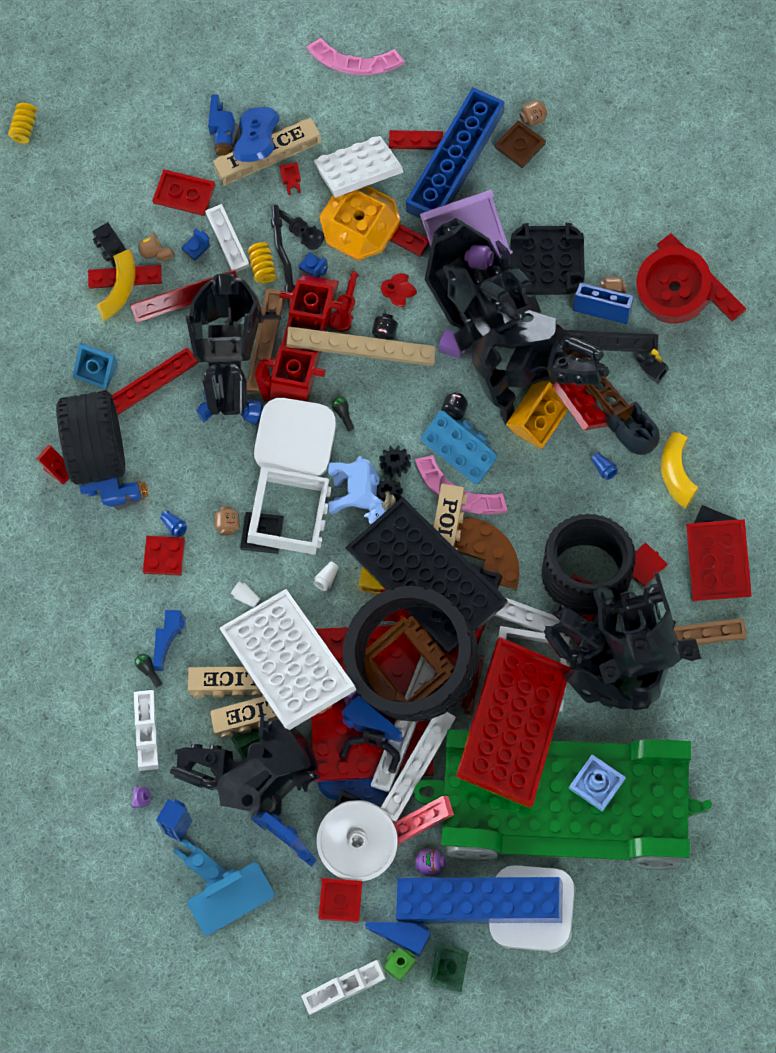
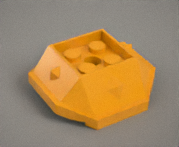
[319,186,401,261]

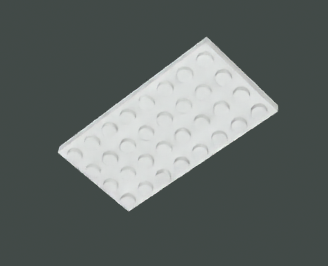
[220,589,356,730]

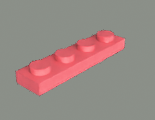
[394,796,454,845]

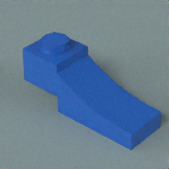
[153,610,186,671]

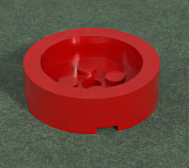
[636,246,712,324]

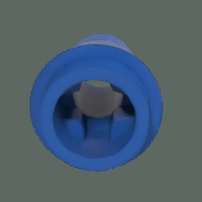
[591,452,618,480]
[160,511,187,537]

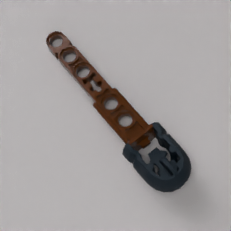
[556,324,660,455]

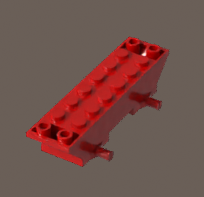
[262,274,343,402]

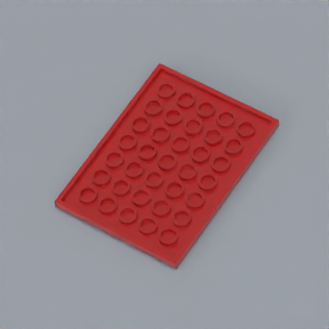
[311,625,434,782]

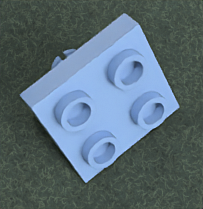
[569,755,626,812]

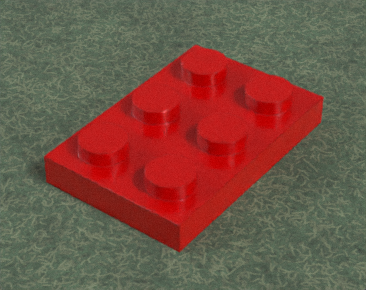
[152,169,216,216]
[552,382,609,430]

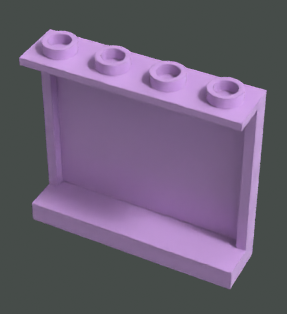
[420,189,513,258]

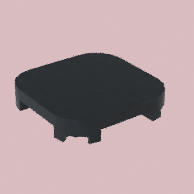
[510,222,585,295]

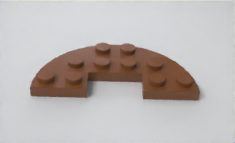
[432,517,519,591]

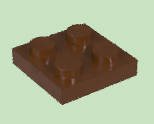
[495,120,546,168]

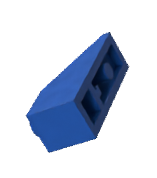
[342,695,403,742]
[365,922,431,957]

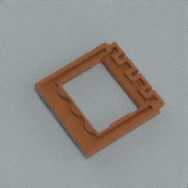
[364,616,455,723]

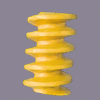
[8,103,38,144]
[248,242,277,284]

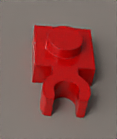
[280,162,301,195]

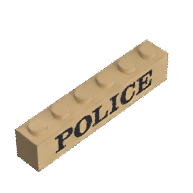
[213,118,321,186]
[434,484,467,551]
[188,667,263,698]
[210,696,332,739]

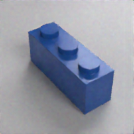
[573,283,634,324]
[156,799,192,842]

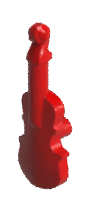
[329,271,359,332]

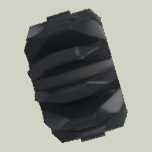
[379,445,411,477]
[376,476,403,502]

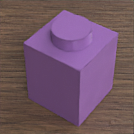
[439,329,467,359]

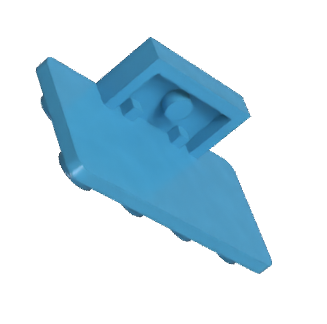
[421,411,498,484]
[187,862,275,936]

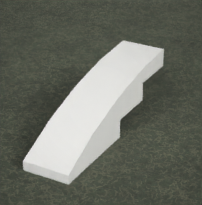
[134,690,159,771]
[301,960,388,1015]

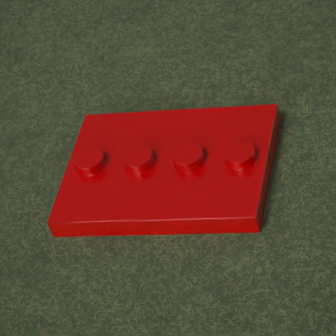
[686,519,752,601]

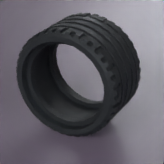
[56,390,125,485]
[541,514,636,615]

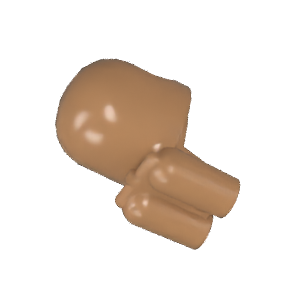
[138,233,175,262]

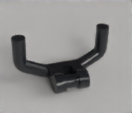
[339,728,401,773]

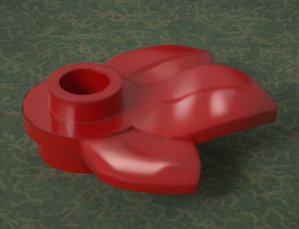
[381,273,417,307]

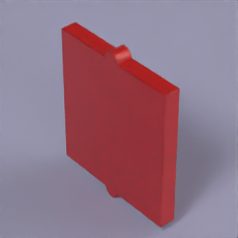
[632,542,668,587]

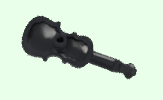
[279,209,324,250]

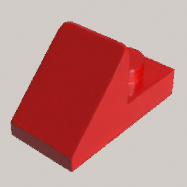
[36,445,69,485]

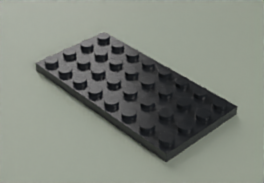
[345,497,508,655]

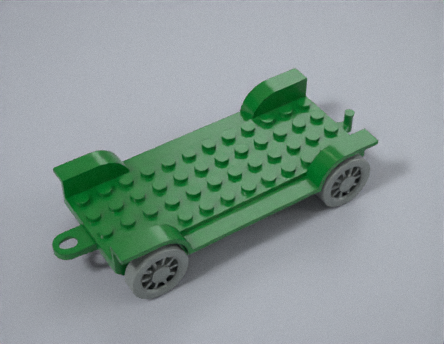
[414,729,712,870]

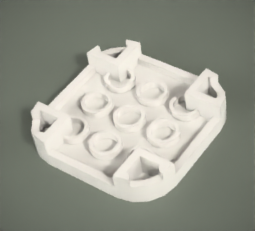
[254,398,337,477]
[489,865,576,953]

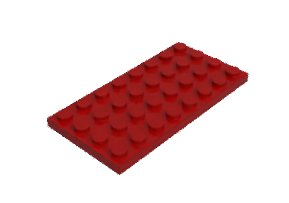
[456,637,571,808]

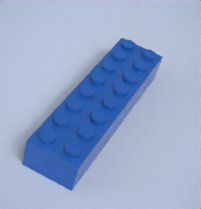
[406,87,505,219]
[396,877,563,923]

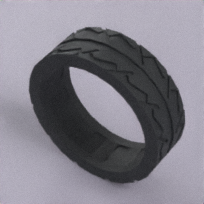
[343,586,479,722]

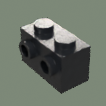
[92,222,126,268]

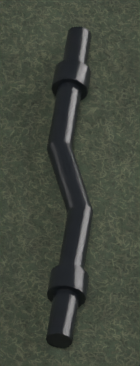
[271,205,295,308]

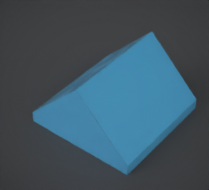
[73,343,118,389]

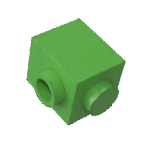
[384,948,416,983]

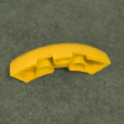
[96,249,135,322]
[661,432,698,509]

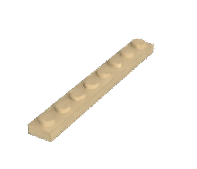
[286,327,435,366]

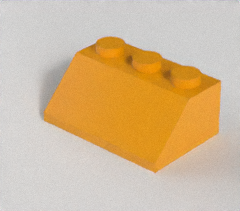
[506,381,568,449]

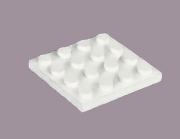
[314,136,403,197]

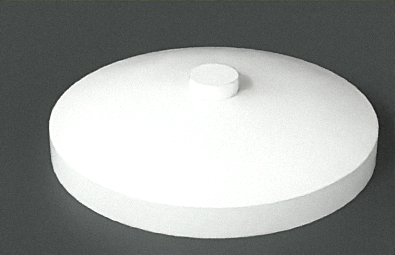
[317,800,398,881]

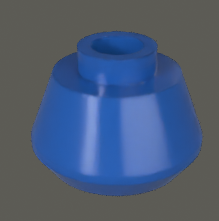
[240,399,263,425]

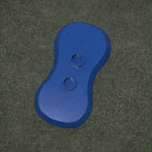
[233,107,280,162]
[318,779,395,808]

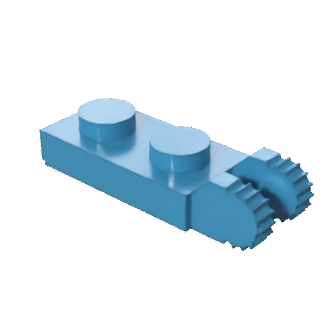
[173,838,227,883]

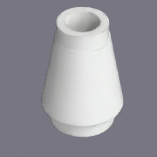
[314,562,339,591]
[231,581,260,608]

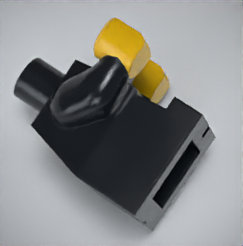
[636,349,669,384]

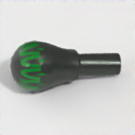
[331,396,354,431]
[135,653,163,688]

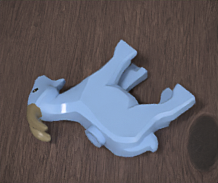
[328,456,396,524]

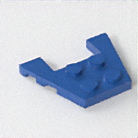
[251,812,316,867]

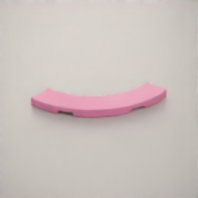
[306,38,405,75]
[415,455,508,514]

